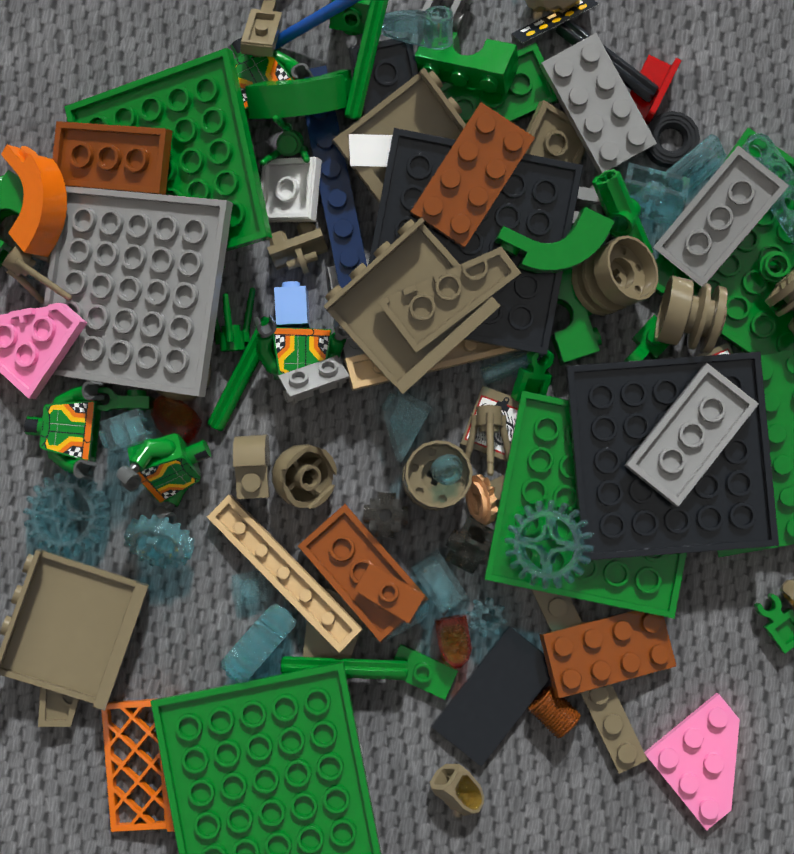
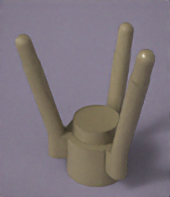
[2,245,72,304]
[465,405,510,476]

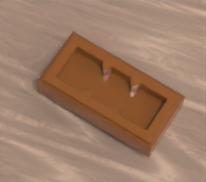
[354,562,427,624]

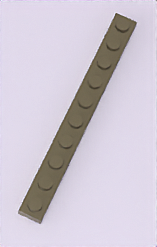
[490,475,648,774]

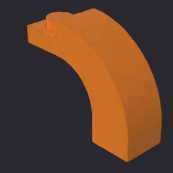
[1,144,67,257]

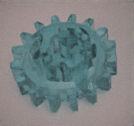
[123,515,195,569]

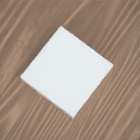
[261,157,322,223]

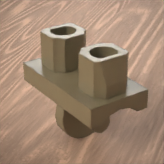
[267,222,328,274]

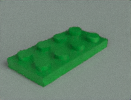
[440,42,559,124]

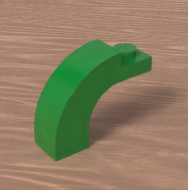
[245,69,352,119]
[494,207,615,274]

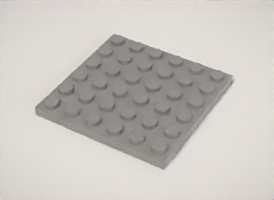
[43,186,233,397]

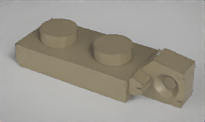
[241,0,282,58]

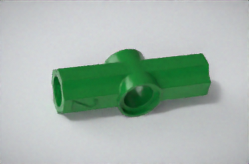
[592,169,653,253]

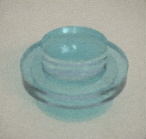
[430,454,463,485]

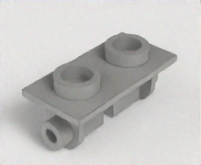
[278,356,350,404]

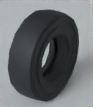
[645,111,700,168]

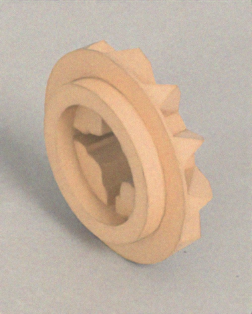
[466,474,498,525]

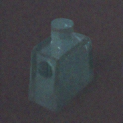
[411,549,470,616]

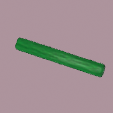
[344,0,388,120]
[208,316,276,431]
[281,656,408,680]

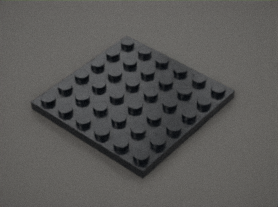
[368,128,583,355]
[565,352,779,561]

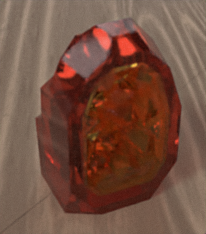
[151,396,202,445]
[434,614,472,669]

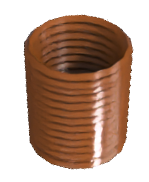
[528,686,581,739]

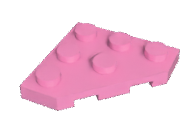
[0,303,87,399]
[644,693,740,831]

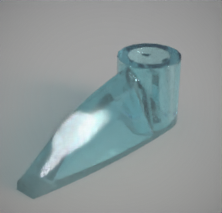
[381,5,453,50]

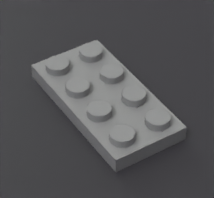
[540,33,657,175]
[653,145,789,287]
[624,363,759,507]

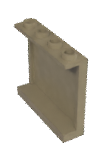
[332,68,466,204]
[323,217,500,394]
[0,549,149,711]

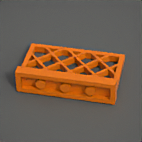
[101,696,175,832]

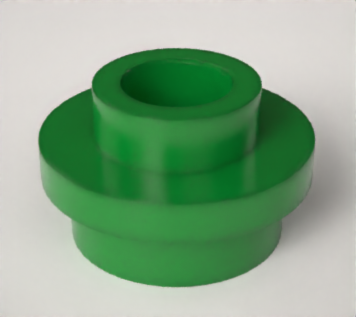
[758,251,791,283]

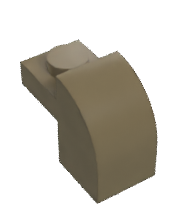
[233,434,271,499]

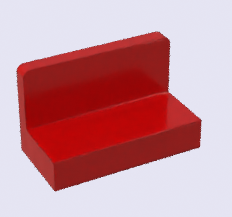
[630,55,681,125]

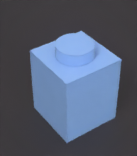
[274,281,310,328]

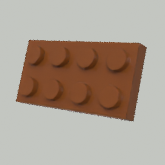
[410,102,535,248]
[52,121,173,195]
[298,504,430,643]
[539,610,676,698]

